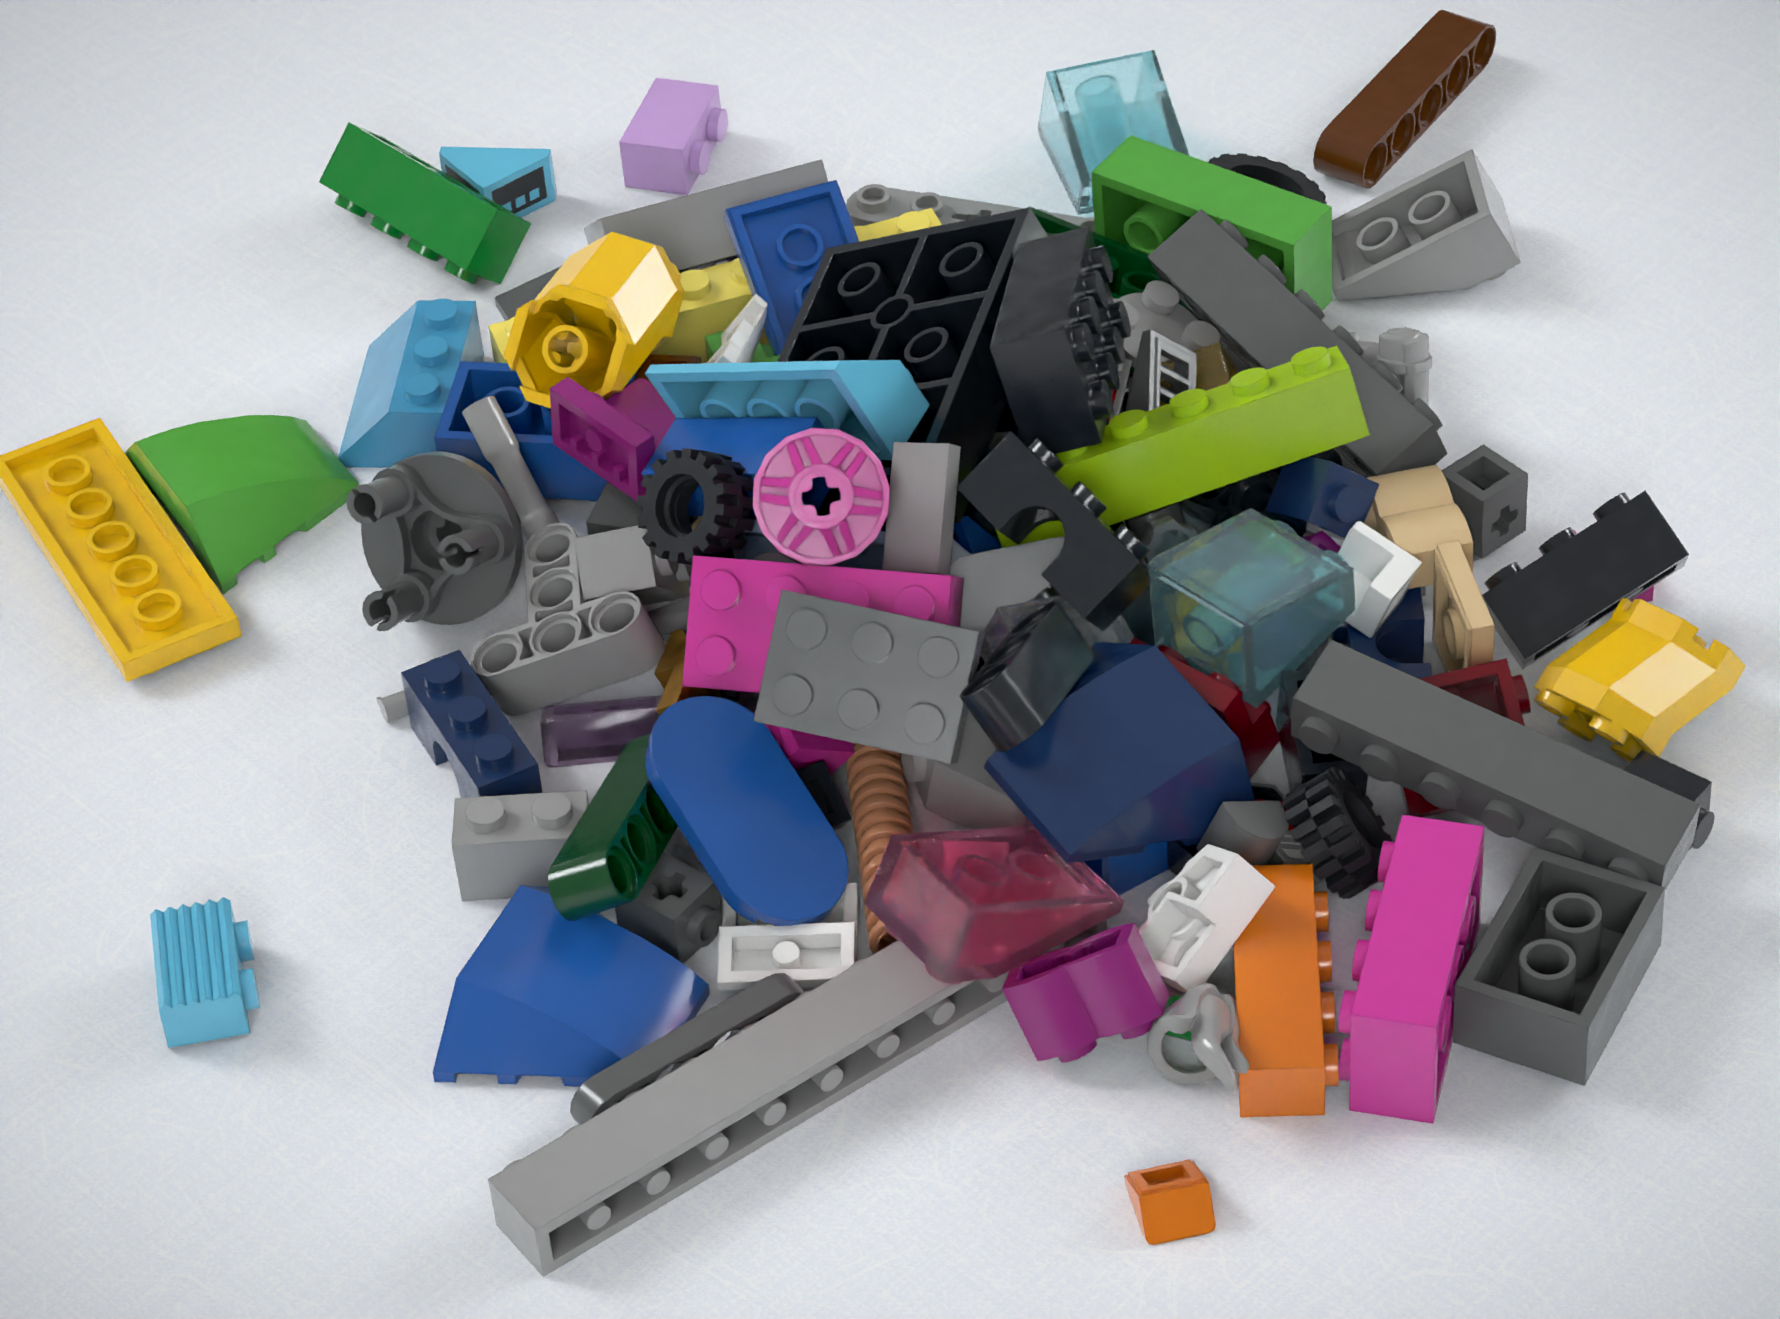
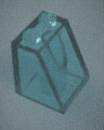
[1037,50,1190,216]
[1148,508,1356,708]

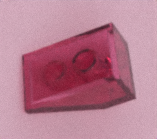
[864,825,1125,984]

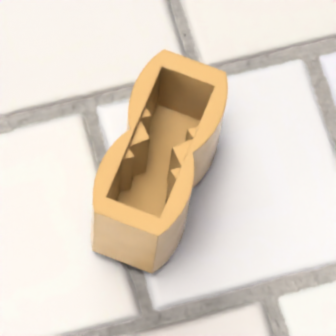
[1364,465,1473,589]

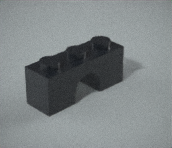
[956,431,1158,632]

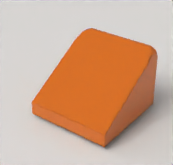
[1124,1159,1216,1245]

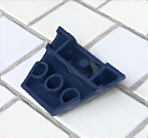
[984,642,1255,864]

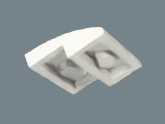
[717,882,859,990]

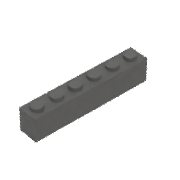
[1147,209,1448,478]
[1291,640,1701,890]

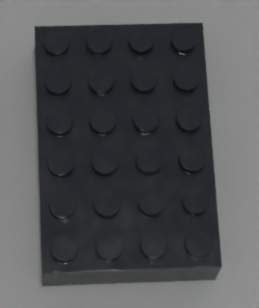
[749,207,1048,531]

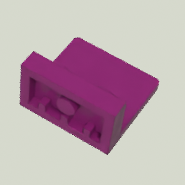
[550,377,676,502]

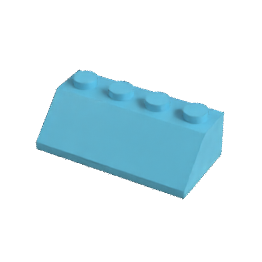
[645,360,929,460]

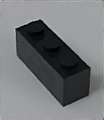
[1482,490,1689,670]

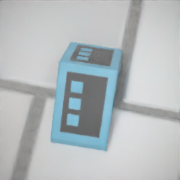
[439,147,557,218]

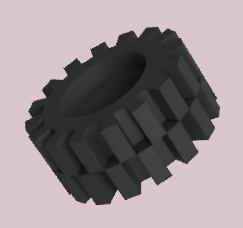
[1283,767,1393,899]

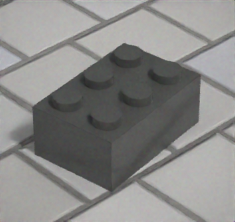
[754,589,985,764]
[1453,847,1665,1086]

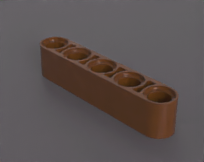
[1313,10,1496,188]

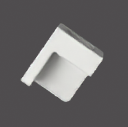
[1309,521,1422,638]

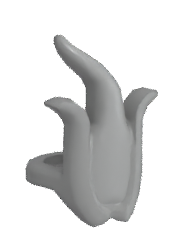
[1147,983,1249,1093]

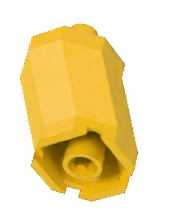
[504,232,685,409]
[1534,598,1746,762]

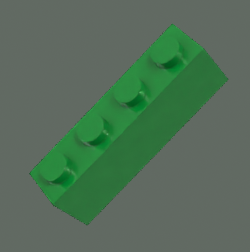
[319,122,531,284]

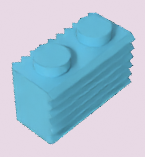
[150,897,260,1048]

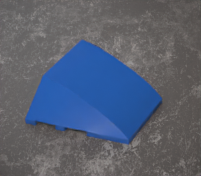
[432,885,710,1087]

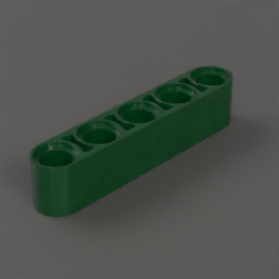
[548,733,678,921]

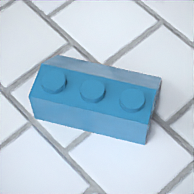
[338,299,484,468]

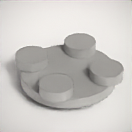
[1113,280,1220,371]

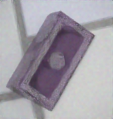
[540,695,662,767]

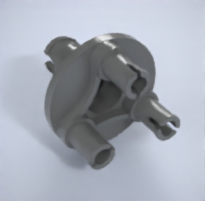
[347,451,523,631]

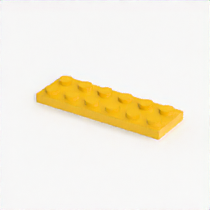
[0,418,242,682]

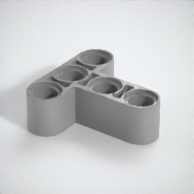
[470,523,666,716]

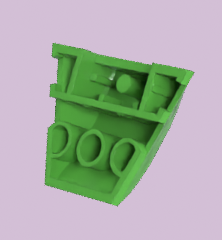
[125,415,359,594]

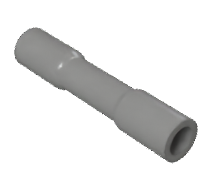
[462,396,560,540]

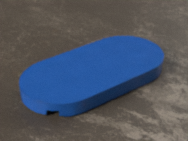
[645,696,849,926]

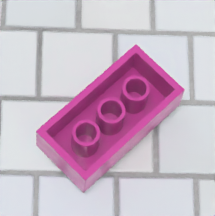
[682,555,964,693]
[1338,815,1484,1124]

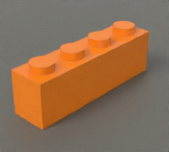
[1233,864,1339,1117]

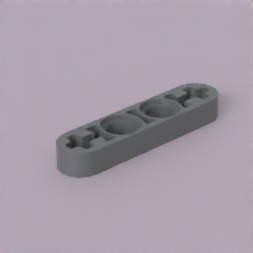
[570,973,806,1125]

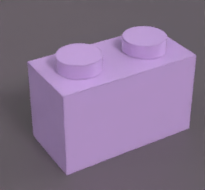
[619,78,728,195]

